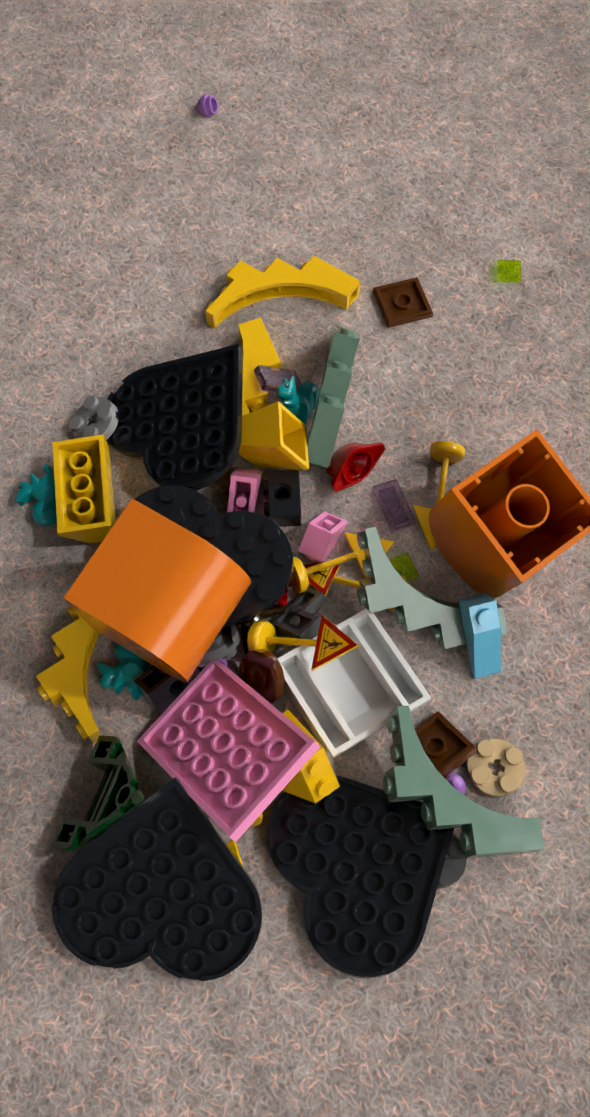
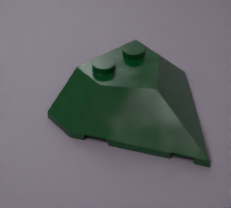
[51,736,145,851]

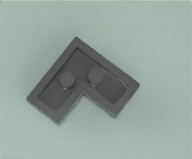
[271,587,327,639]

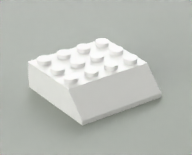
[277,609,431,758]

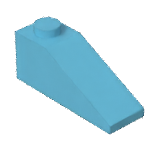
[458,593,501,679]

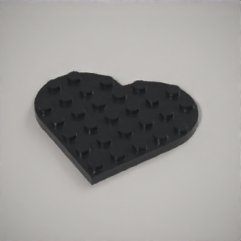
[107,344,243,491]
[134,485,294,629]
[267,775,454,978]
[52,777,262,981]

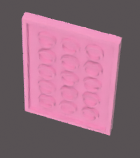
[137,660,320,842]

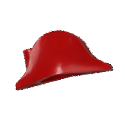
[326,442,386,492]

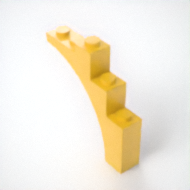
[205,255,361,329]
[238,318,281,416]
[36,605,102,744]

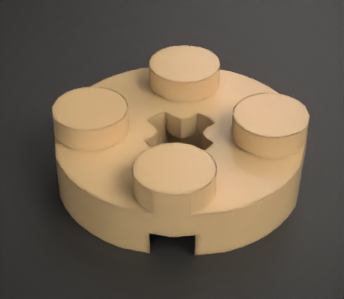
[466,739,526,798]

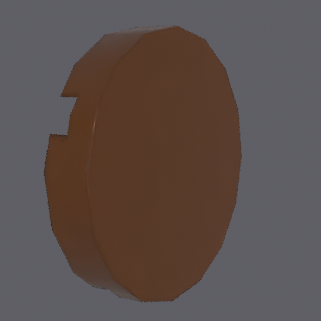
[239,649,285,704]

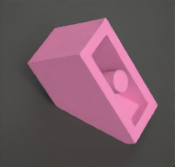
[227,467,262,512]
[298,511,348,562]

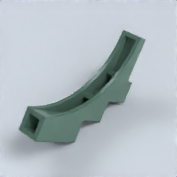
[307,327,360,468]
[357,522,508,649]
[383,706,545,858]

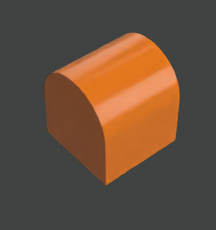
[429,429,590,598]
[63,499,251,682]

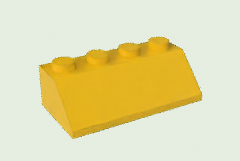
[52,434,116,543]

